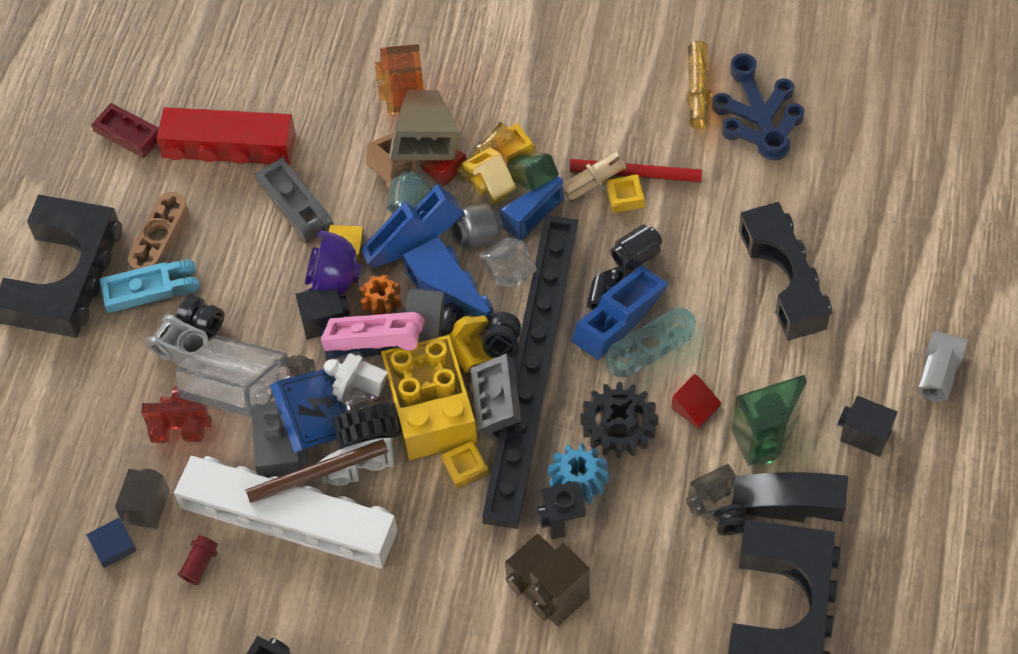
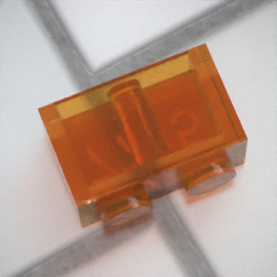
[375,44,424,114]

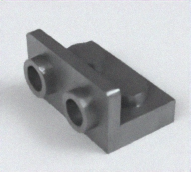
[470,354,521,442]

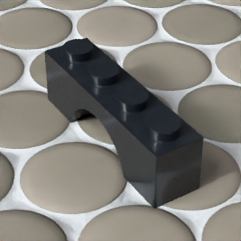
[738,202,832,341]

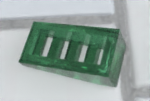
[506,153,559,191]

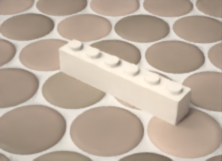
[174,455,398,569]

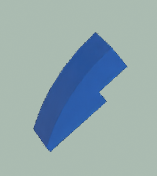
[361,184,464,268]
[572,265,669,361]

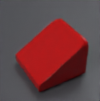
[420,150,466,187]
[671,374,722,429]

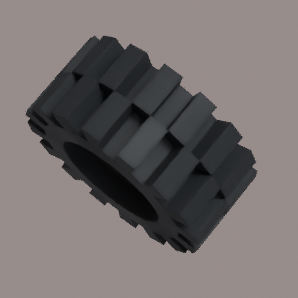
[333,403,402,449]

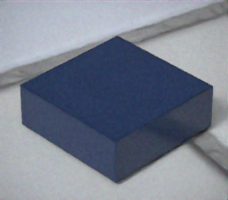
[86,517,137,568]

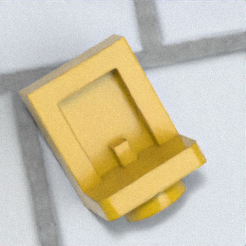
[449,316,493,373]

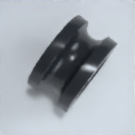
[713,504,748,535]

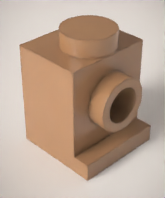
[366,133,417,190]

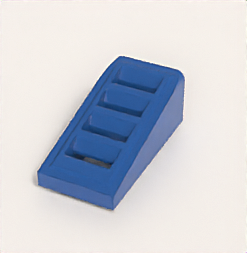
[500,176,564,241]

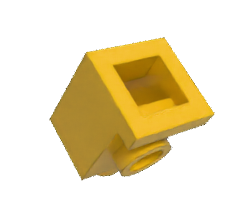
[462,148,516,204]

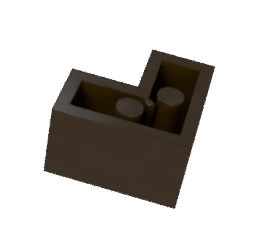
[505,533,590,627]

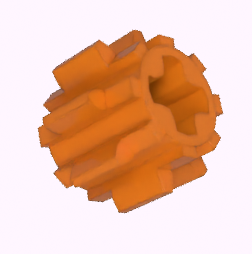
[359,275,402,315]

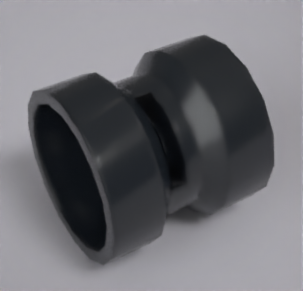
[176,294,225,339]
[482,312,521,359]

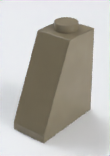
[389,90,460,160]

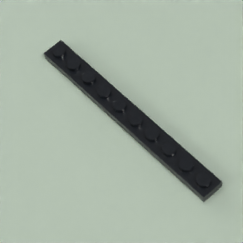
[482,215,578,529]

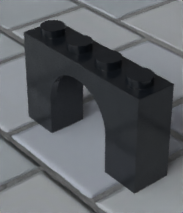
[0,194,122,338]
[728,519,840,654]

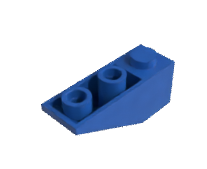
[403,237,494,330]

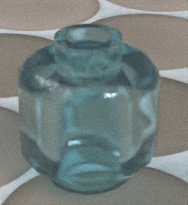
[386,172,432,214]

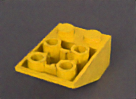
[381,335,478,461]

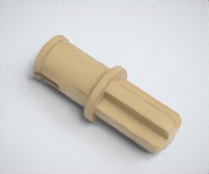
[563,150,627,201]

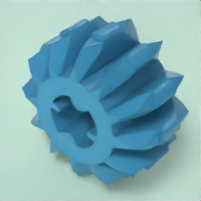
[548,443,609,505]

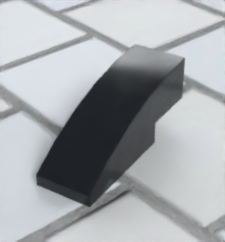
[732,472,848,523]

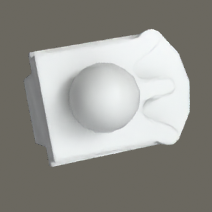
[324,353,388,403]

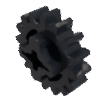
[581,382,658,458]

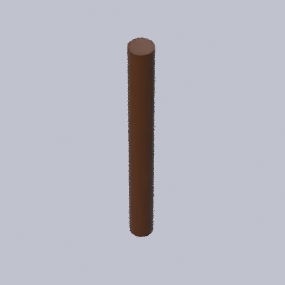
[245,439,388,503]

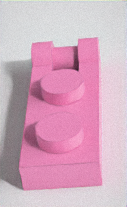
[321,312,425,351]

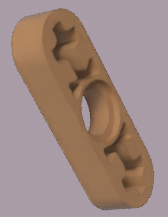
[128,192,188,270]

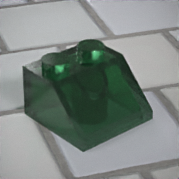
[732,375,807,466]

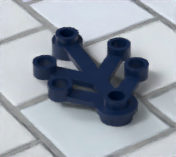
[712,53,804,160]

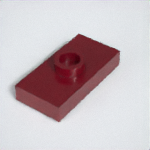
[91,103,159,158]

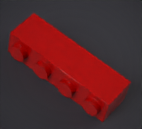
[156,107,296,165]

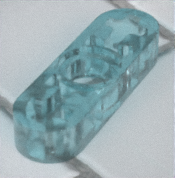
[607,308,696,377]

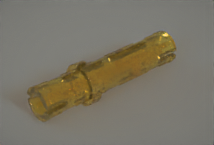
[686,41,712,130]

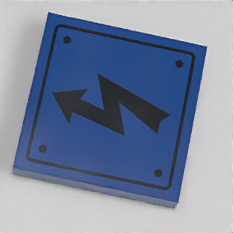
[270,369,347,453]

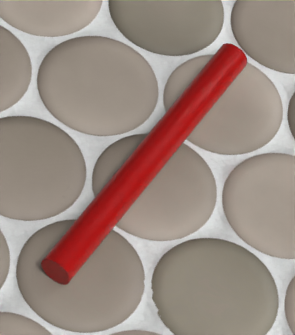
[570,159,702,183]

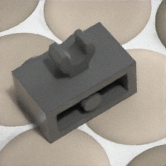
[251,401,308,478]

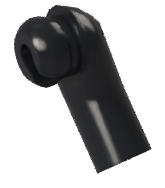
[587,267,627,310]

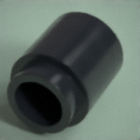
[610,224,662,271]

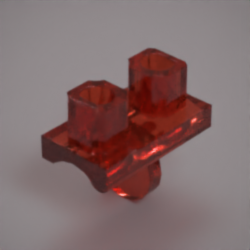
[141,386,212,443]

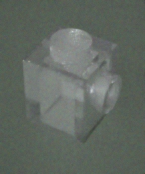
[479,237,537,288]

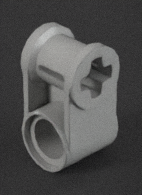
[145,314,215,373]

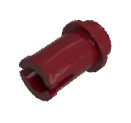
[177,535,218,585]

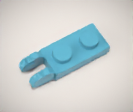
[99,259,200,313]

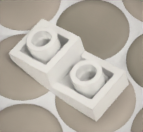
[319,438,394,486]

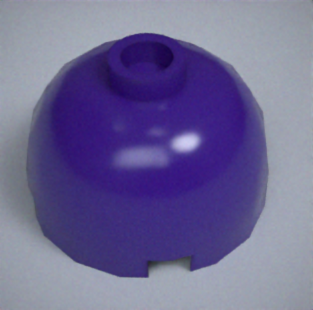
[305,230,362,297]

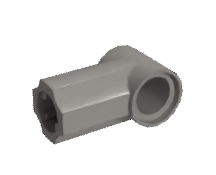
[917,330,968,403]

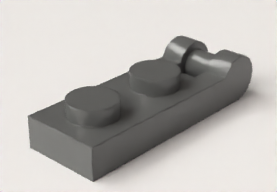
[255,158,334,243]

